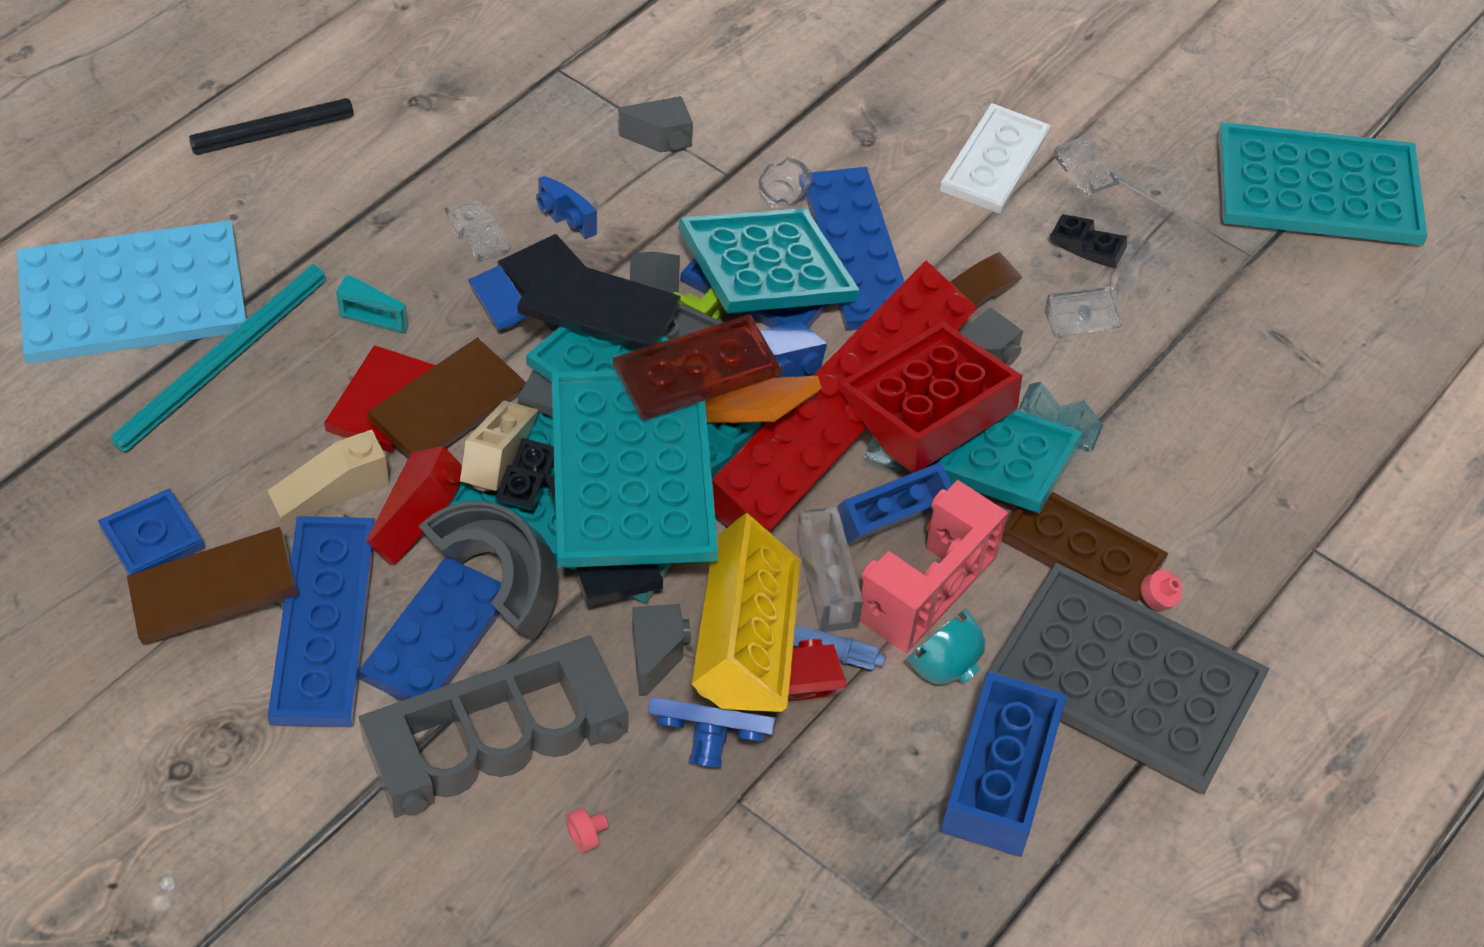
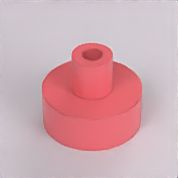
[1141,570,1182,611]
[565,807,609,854]

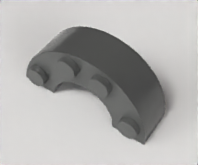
[419,501,558,640]

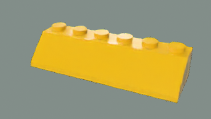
[691,513,801,712]

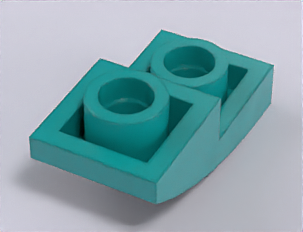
[707,422,756,477]

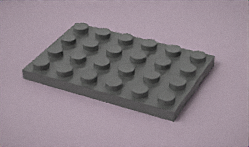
[989,563,1270,794]

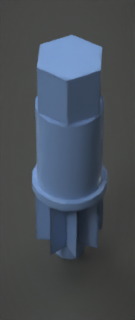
[793,625,886,671]

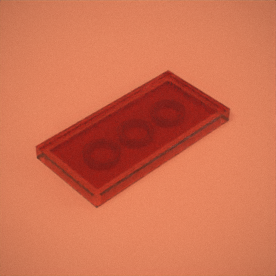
[612,315,781,421]

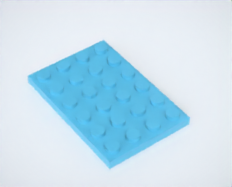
[17,220,246,364]

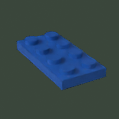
[358,556,501,701]

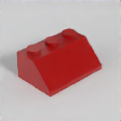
[714,639,847,709]

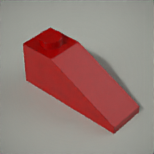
[366,446,462,565]

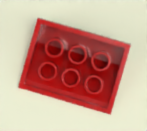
[838,321,1023,473]

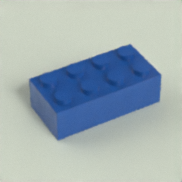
[941,671,1067,857]

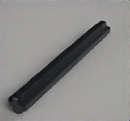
[189,98,353,154]

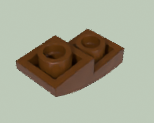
[950,252,1022,308]

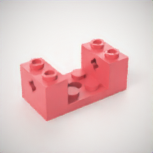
[857,480,1008,654]

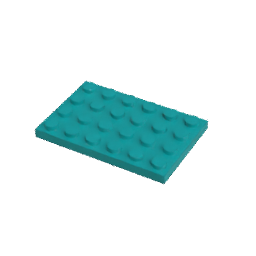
[1218,122,1427,245]
[551,367,718,568]

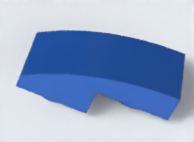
[536,176,597,240]
[468,265,529,331]

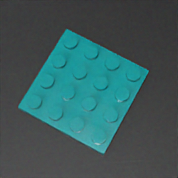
[678,208,859,313]

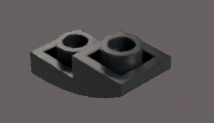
[1050,214,1127,268]
[495,438,554,511]

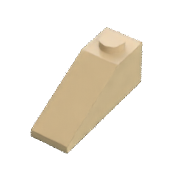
[460,400,538,491]
[267,430,389,523]

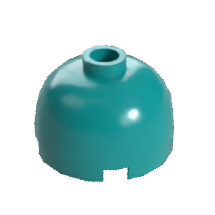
[906,608,986,684]

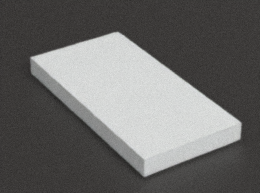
[939,103,1051,214]

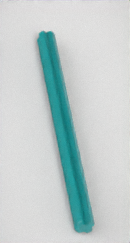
[110,264,326,452]

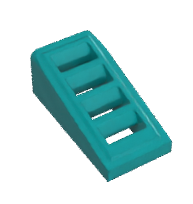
[336,275,408,334]

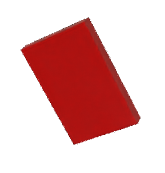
[324,345,436,453]

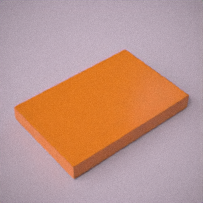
[705,376,822,423]

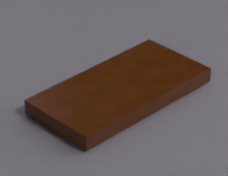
[367,337,526,458]
[1001,491,1169,603]
[127,526,298,645]

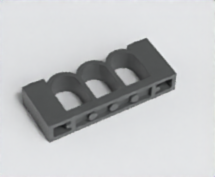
[358,635,628,818]

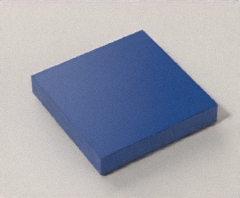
[98,488,205,575]

